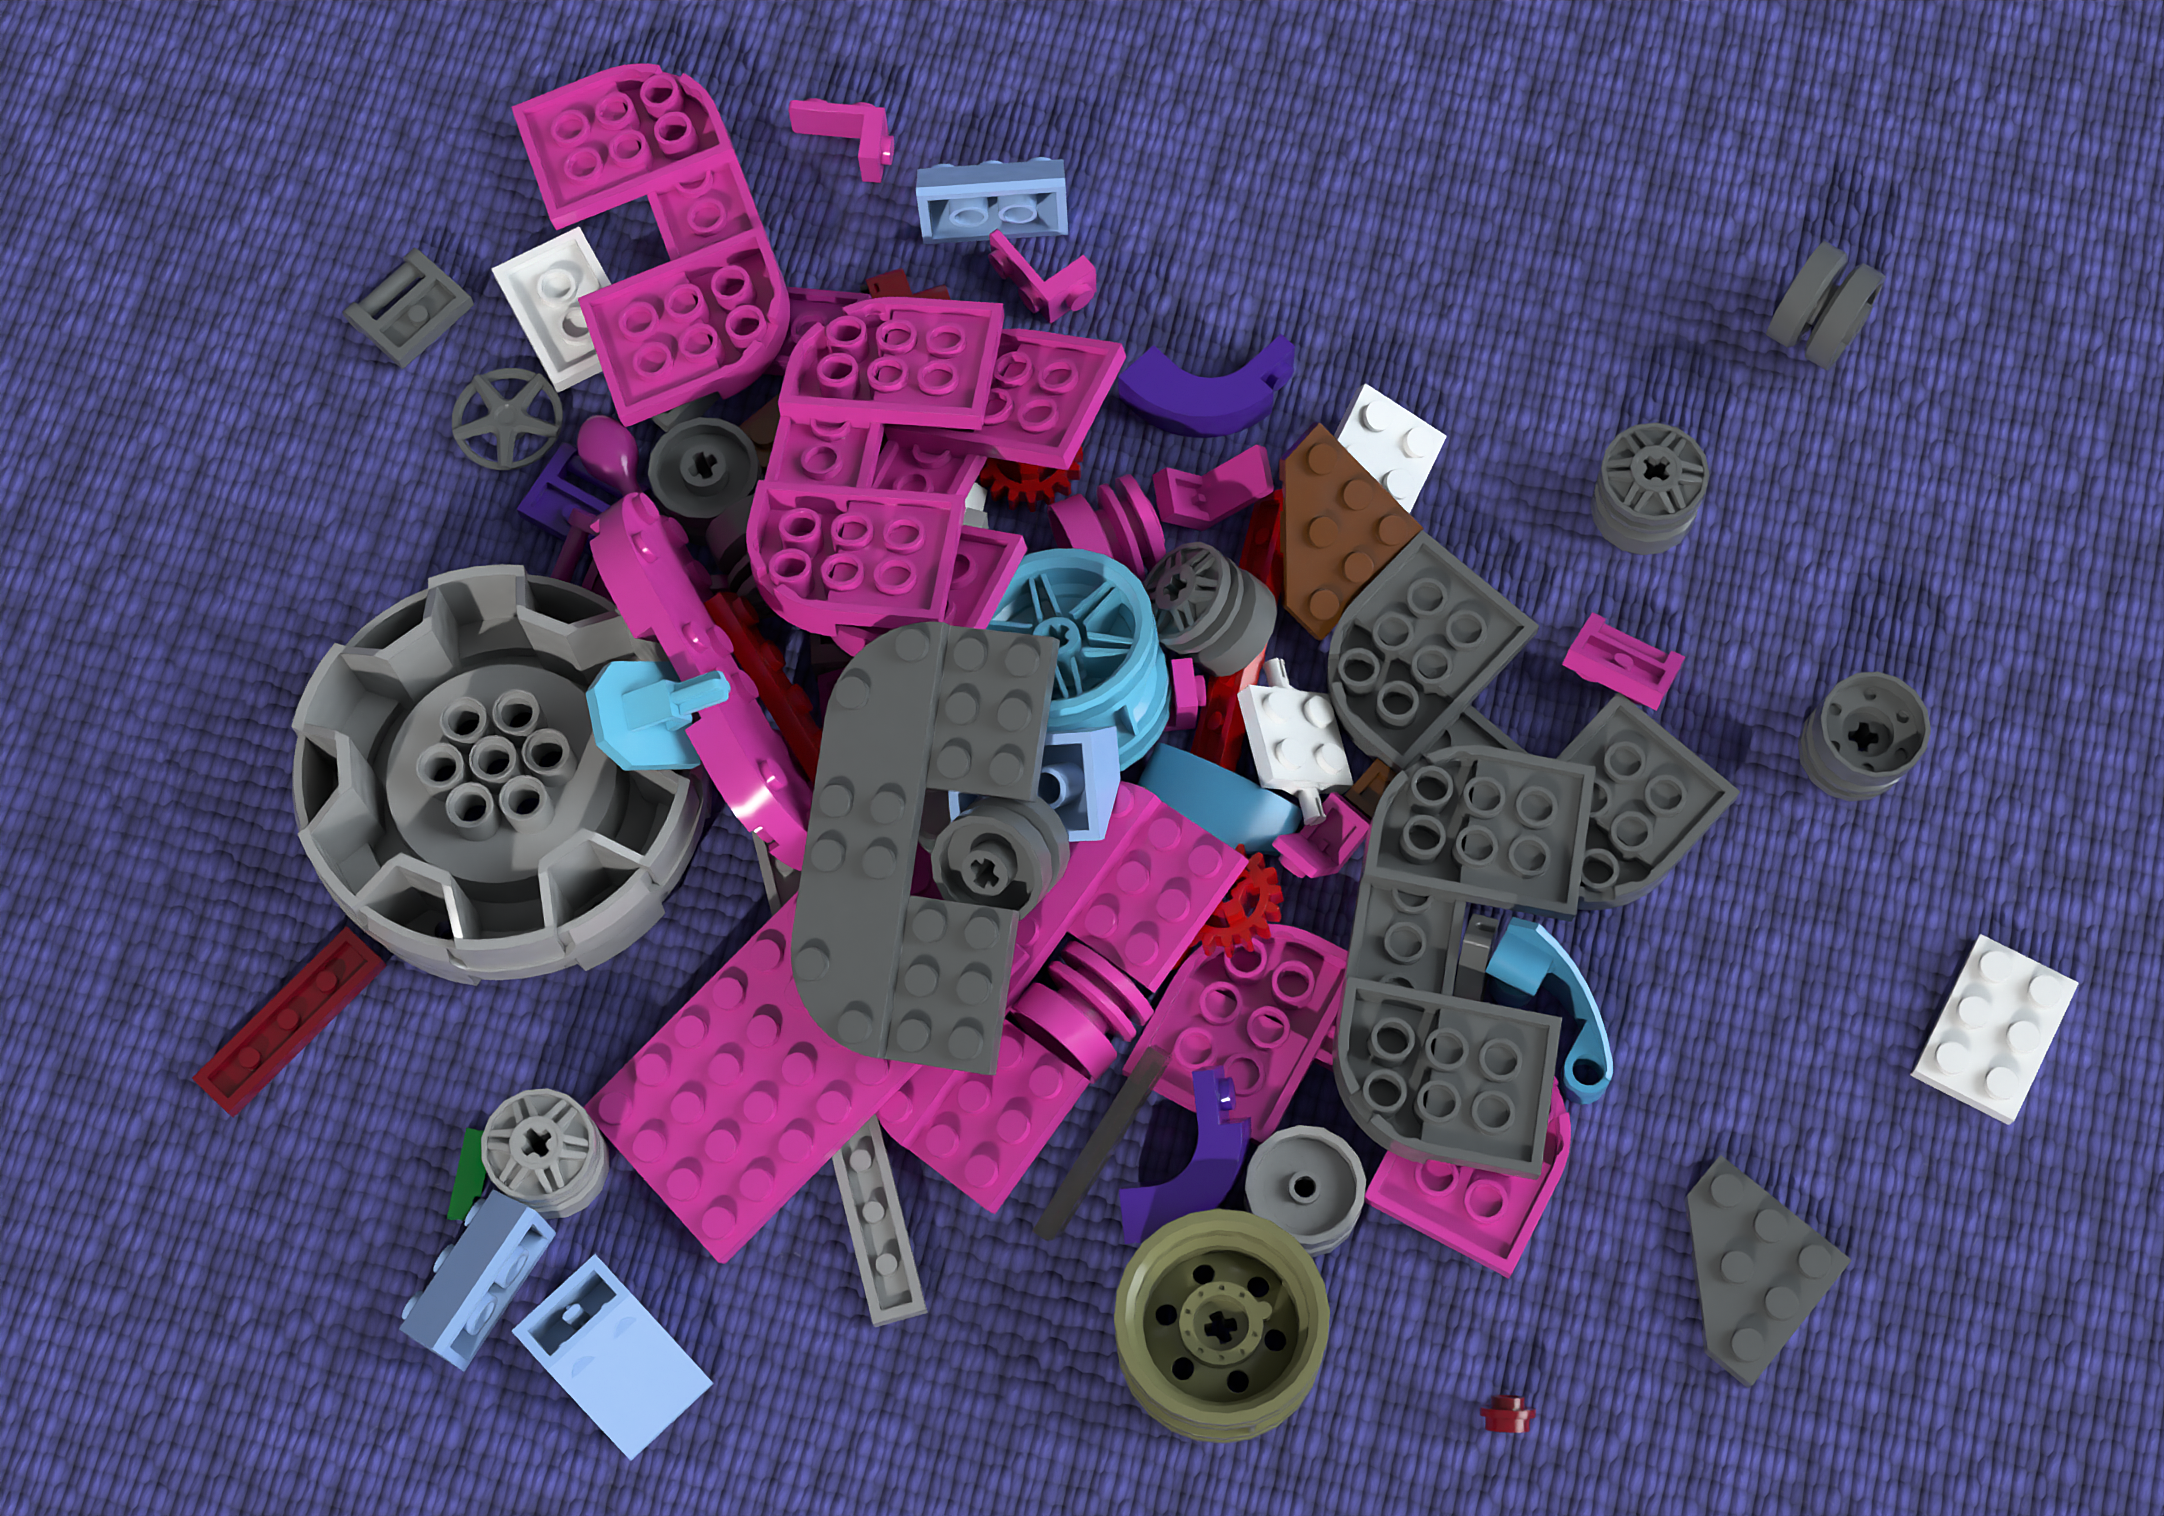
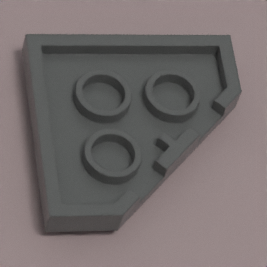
[1684,1155,1852,1389]

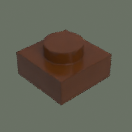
[1344,758,1398,821]

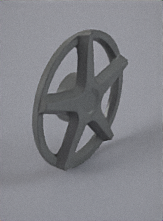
[452,368,563,470]

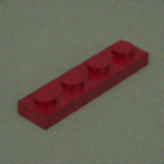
[192,926,387,1118]

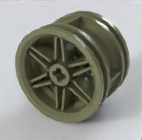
[1114,1209,1330,1444]

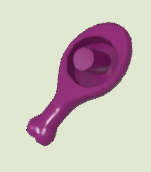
[577,415,643,497]

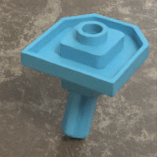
[586,661,731,771]

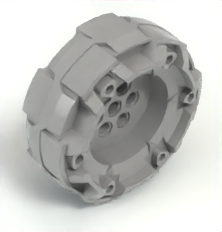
[291,564,712,986]

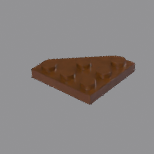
[1279,422,1424,640]

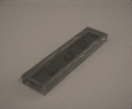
[1032,1045,1172,1241]

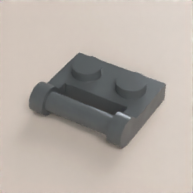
[342,247,474,369]

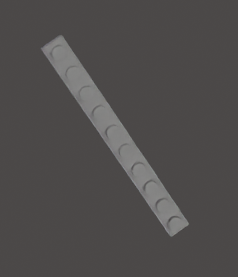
[751,831,928,1327]

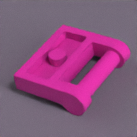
[1562,612,1685,711]

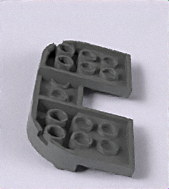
[1327,530,1740,910]
[791,622,1060,1075]
[1332,745,1596,1180]

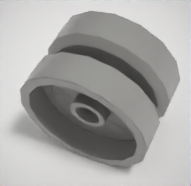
[1243,1125,1366,1257]

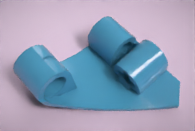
[1137,743,1303,856]
[1485,917,1613,1104]

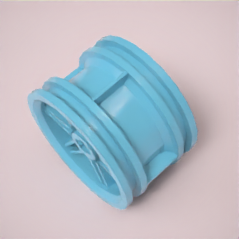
[986,548,1173,772]

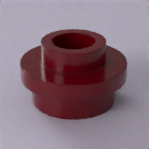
[1480,1394,1536,1433]

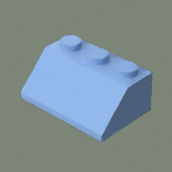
[916,157,1068,244]
[948,726,1121,842]
[399,1189,556,1372]

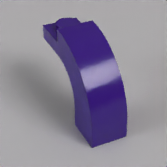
[1118,334,1295,438]
[1119,1065,1252,1244]

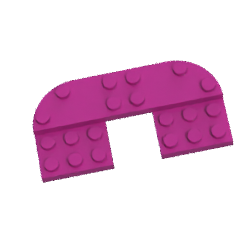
[511,63,790,428]
[746,297,1004,637]
[830,329,1126,657]
[590,492,814,871]
[875,781,1249,1214]
[1122,924,1571,1278]

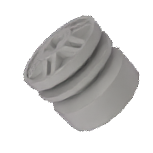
[481,1088,610,1219]

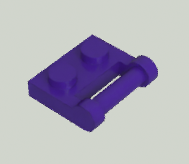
[517,443,652,557]

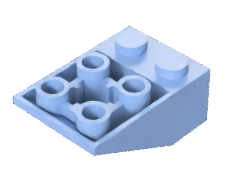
[512,1254,714,1461]

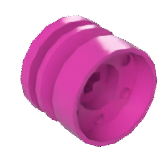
[1047,474,1167,583]
[1010,941,1154,1084]

